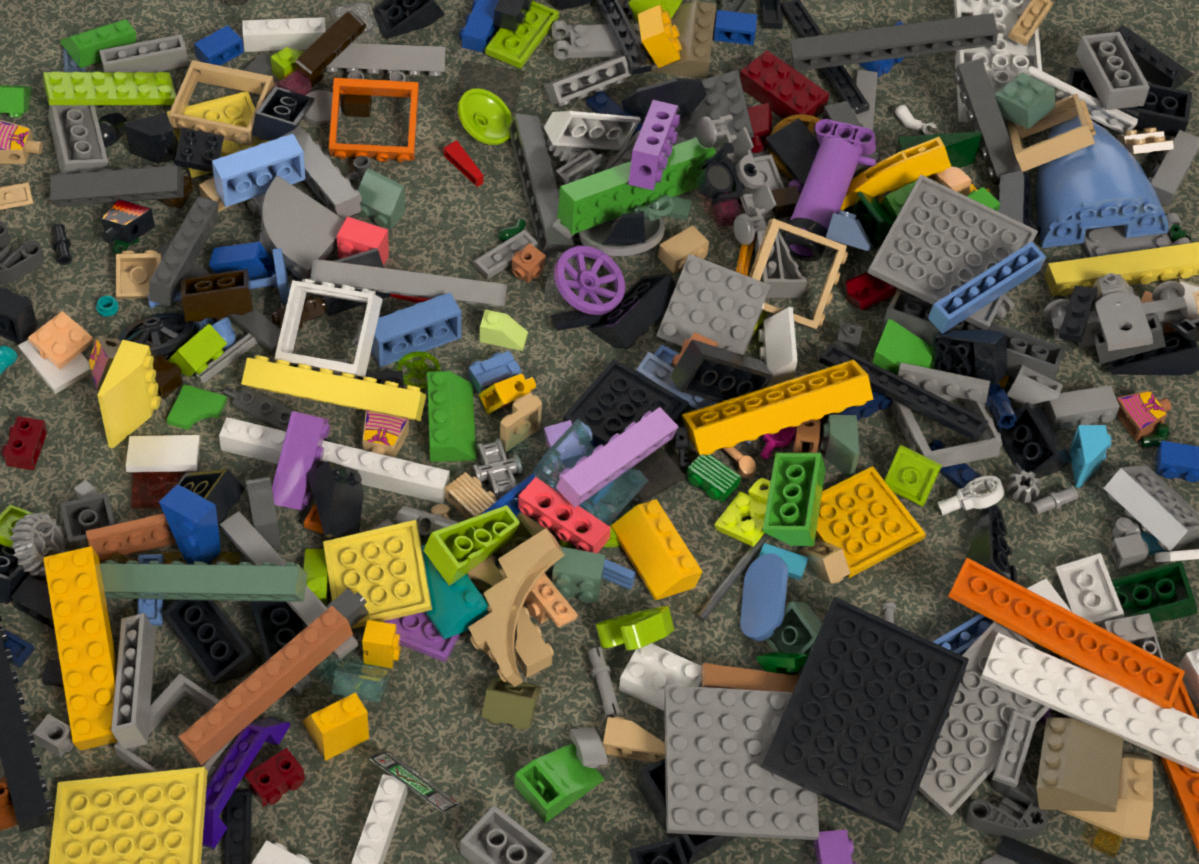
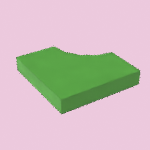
[167,384,227,430]

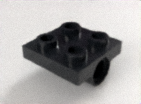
[174,127,224,173]

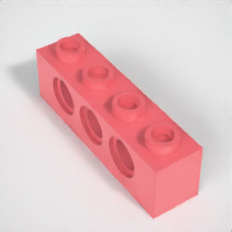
[518,477,611,553]

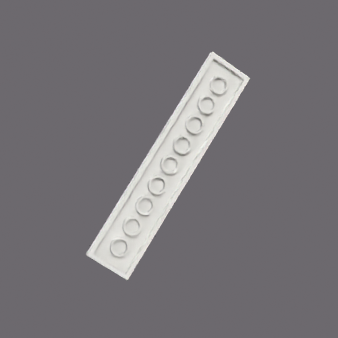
[980,633,1199,773]

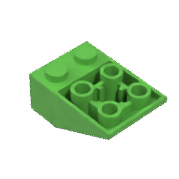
[514,743,604,823]

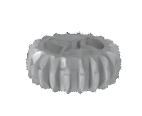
[10,512,68,578]

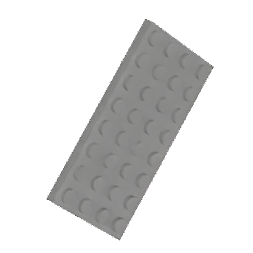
[918,621,1049,818]

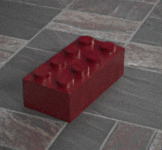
[740,50,829,126]

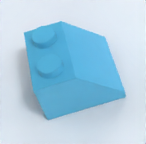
[1069,425,1111,488]

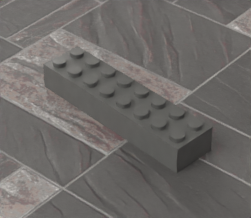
[881,290,1065,380]

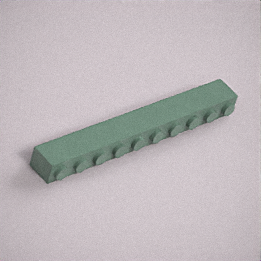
[100,560,308,602]

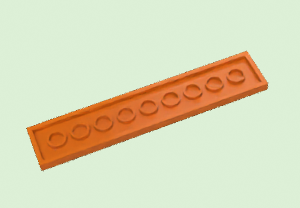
[948,558,1185,709]

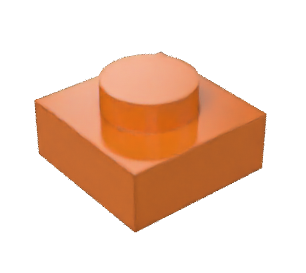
[304,504,324,534]

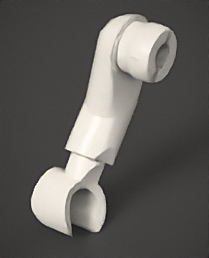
[895,105,937,135]

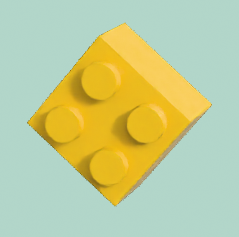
[638,5,682,68]

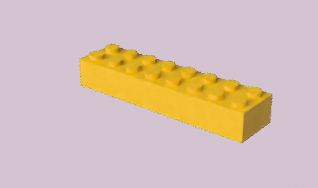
[682,360,873,455]
[43,546,118,750]

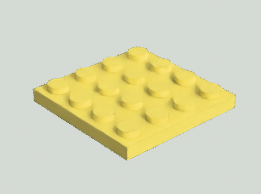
[167,91,269,178]
[323,520,432,629]

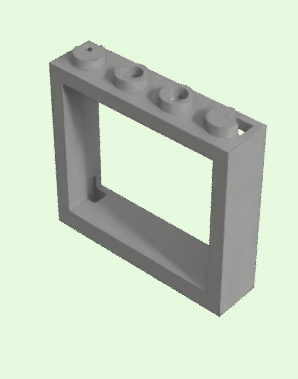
[890,391,1003,468]
[114,674,240,781]

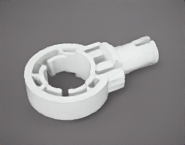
[937,476,1004,516]

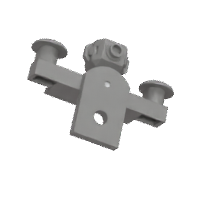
[1043,273,1187,351]

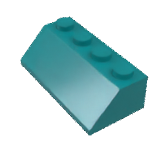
[422,545,488,640]

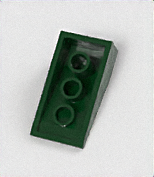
[895,131,982,184]
[1111,560,1198,622]

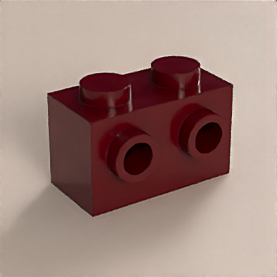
[2,416,48,471]
[244,748,305,807]

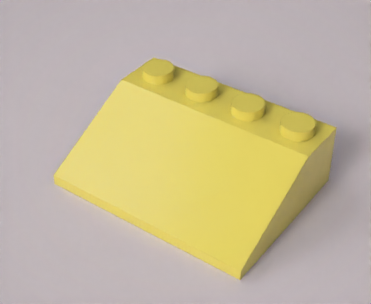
[97,340,161,448]

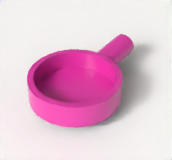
[760,426,795,459]

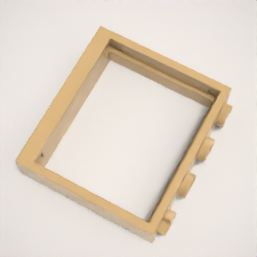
[168,60,274,146]
[1007,94,1096,172]
[749,218,848,329]

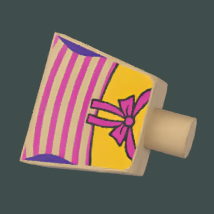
[0,120,43,164]
[363,410,409,458]

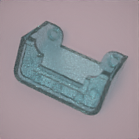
[534,419,649,526]

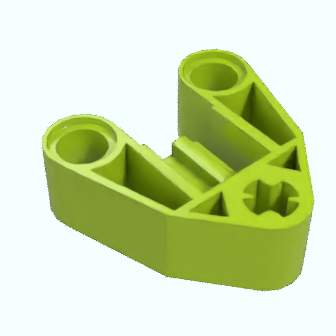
[596,606,674,650]

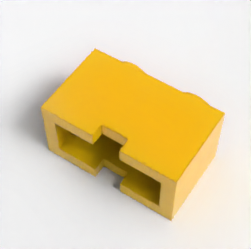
[362,620,401,669]

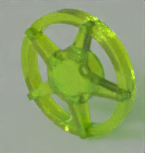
[398,352,440,388]

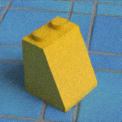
[302,692,369,761]

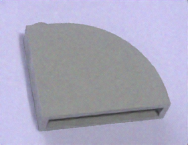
[261,175,345,279]

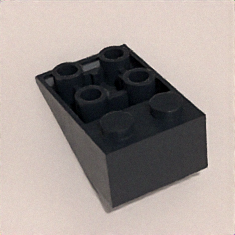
[933,329,1008,385]

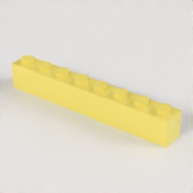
[1044,242,1199,296]
[241,355,426,422]

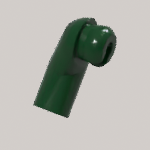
[498,219,526,241]
[1169,224,1192,243]
[112,238,140,255]
[1141,423,1170,447]

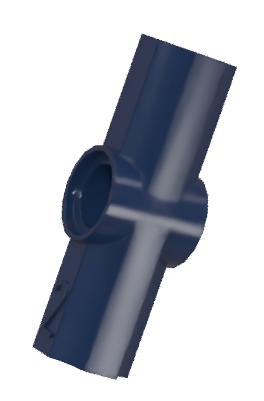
[985,383,1017,429]

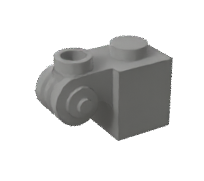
[1109,518,1149,569]

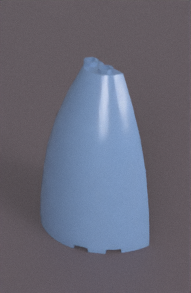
[1035,116,1169,248]

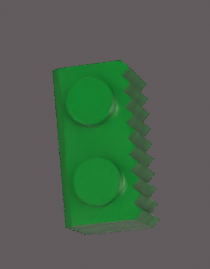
[687,454,741,503]

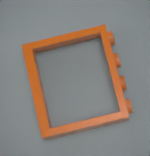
[329,78,419,163]

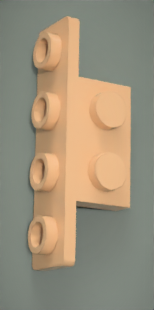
[524,573,578,627]

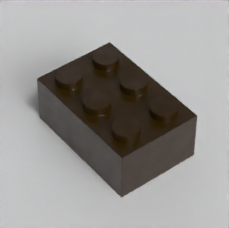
[181,269,253,322]

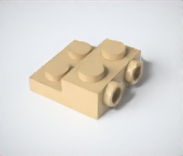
[1117,127,1173,154]
[116,250,163,299]
[500,392,542,453]

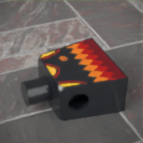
[102,199,155,244]

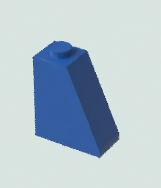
[209,242,276,286]

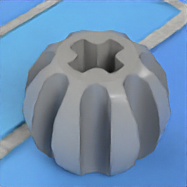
[1006,469,1041,504]

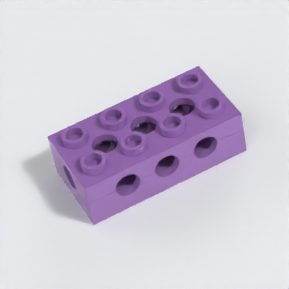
[628,100,680,190]

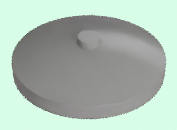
[578,211,664,256]

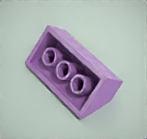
[272,411,330,510]

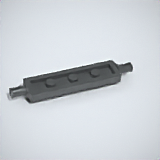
[223,385,332,442]

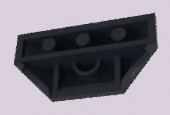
[621,78,707,124]

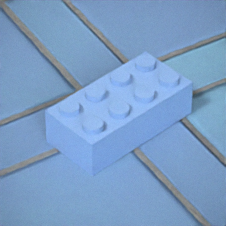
[212,134,306,207]

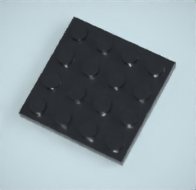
[563,359,689,467]

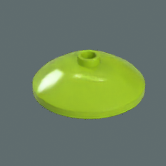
[458,89,512,145]

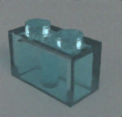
[332,661,389,703]

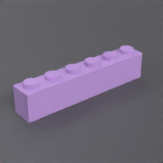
[556,407,679,508]

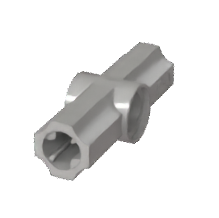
[396,506,459,535]

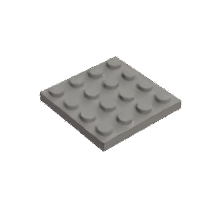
[656,254,772,355]

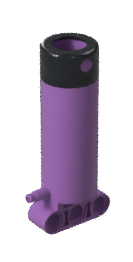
[783,119,876,262]

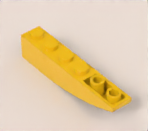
[840,137,951,211]

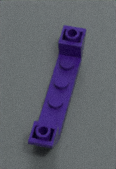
[202,718,291,849]

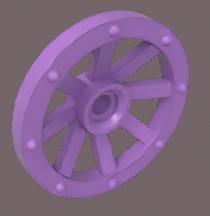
[554,246,625,315]

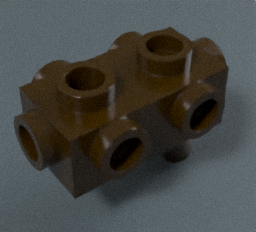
[271,296,326,329]

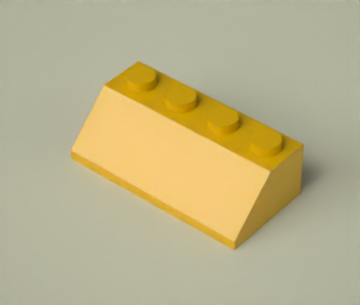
[611,499,703,601]

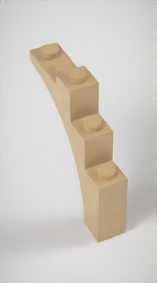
[468,528,565,687]

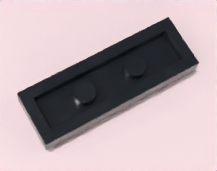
[1059,285,1097,342]

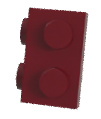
[844,271,897,310]

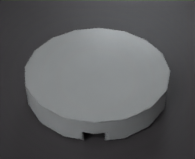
[303,90,341,126]

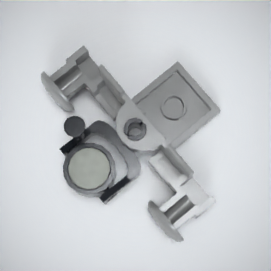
[696,115,785,245]

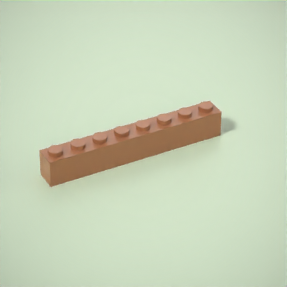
[179,606,353,766]

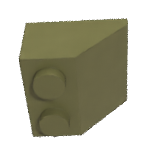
[481,676,542,729]

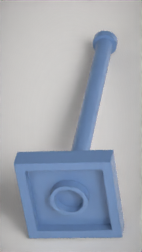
[148,248,290,308]

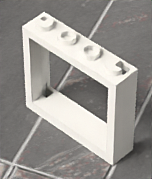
[275,279,383,378]

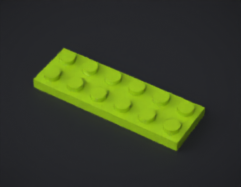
[43,72,176,105]

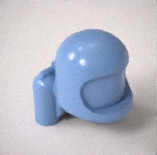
[193,317,236,349]

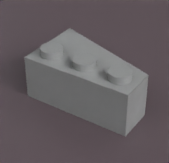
[754,230,807,298]

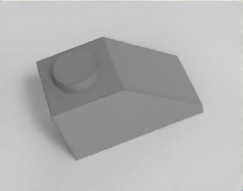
[1007,365,1063,404]

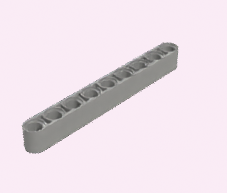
[310,260,507,307]

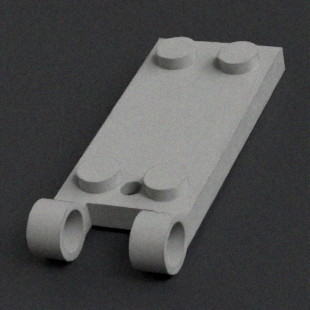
[551,21,650,60]
[1083,213,1191,258]

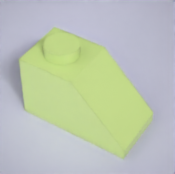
[480,310,528,351]

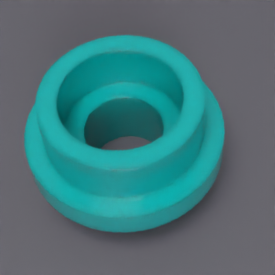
[96,295,119,317]

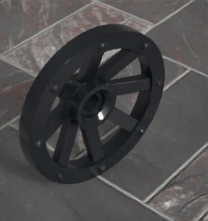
[118,313,195,357]

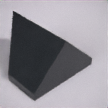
[602,213,645,245]

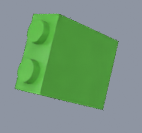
[873,319,935,376]

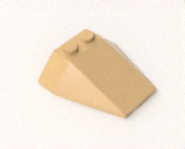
[1059,752,1153,840]

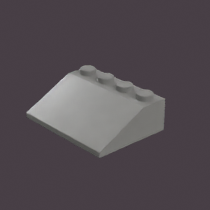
[1104,465,1199,551]

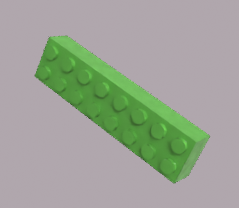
[557,137,716,235]

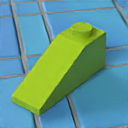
[303,549,329,606]

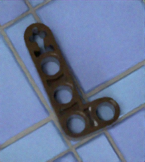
[294,10,366,88]

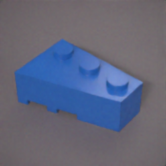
[159,484,221,565]

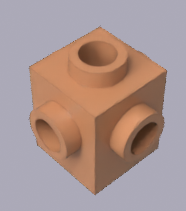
[511,243,546,283]

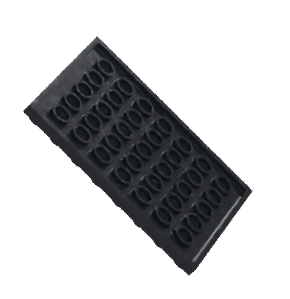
[761,597,969,833]

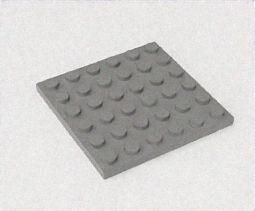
[867,175,1038,330]
[664,685,819,840]

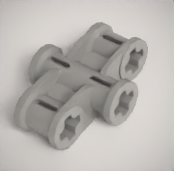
[472,439,522,501]

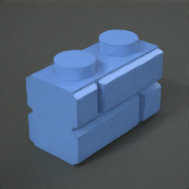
[468,351,521,394]

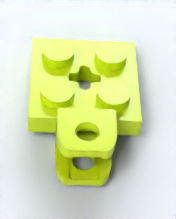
[714,478,771,547]

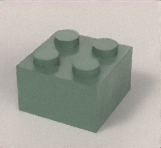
[995,72,1055,129]
[552,547,605,603]

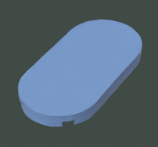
[740,553,788,641]

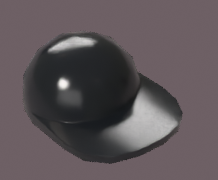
[98,113,127,147]

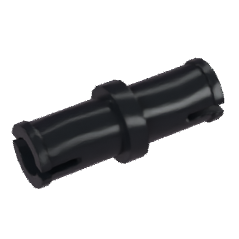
[51,224,72,265]

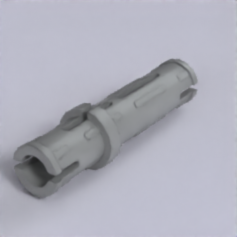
[588,647,621,719]

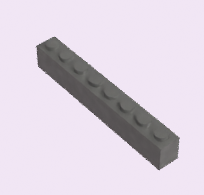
[508,114,573,258]

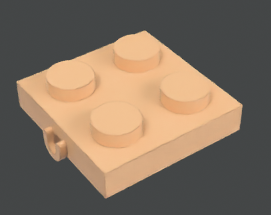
[28,311,94,369]

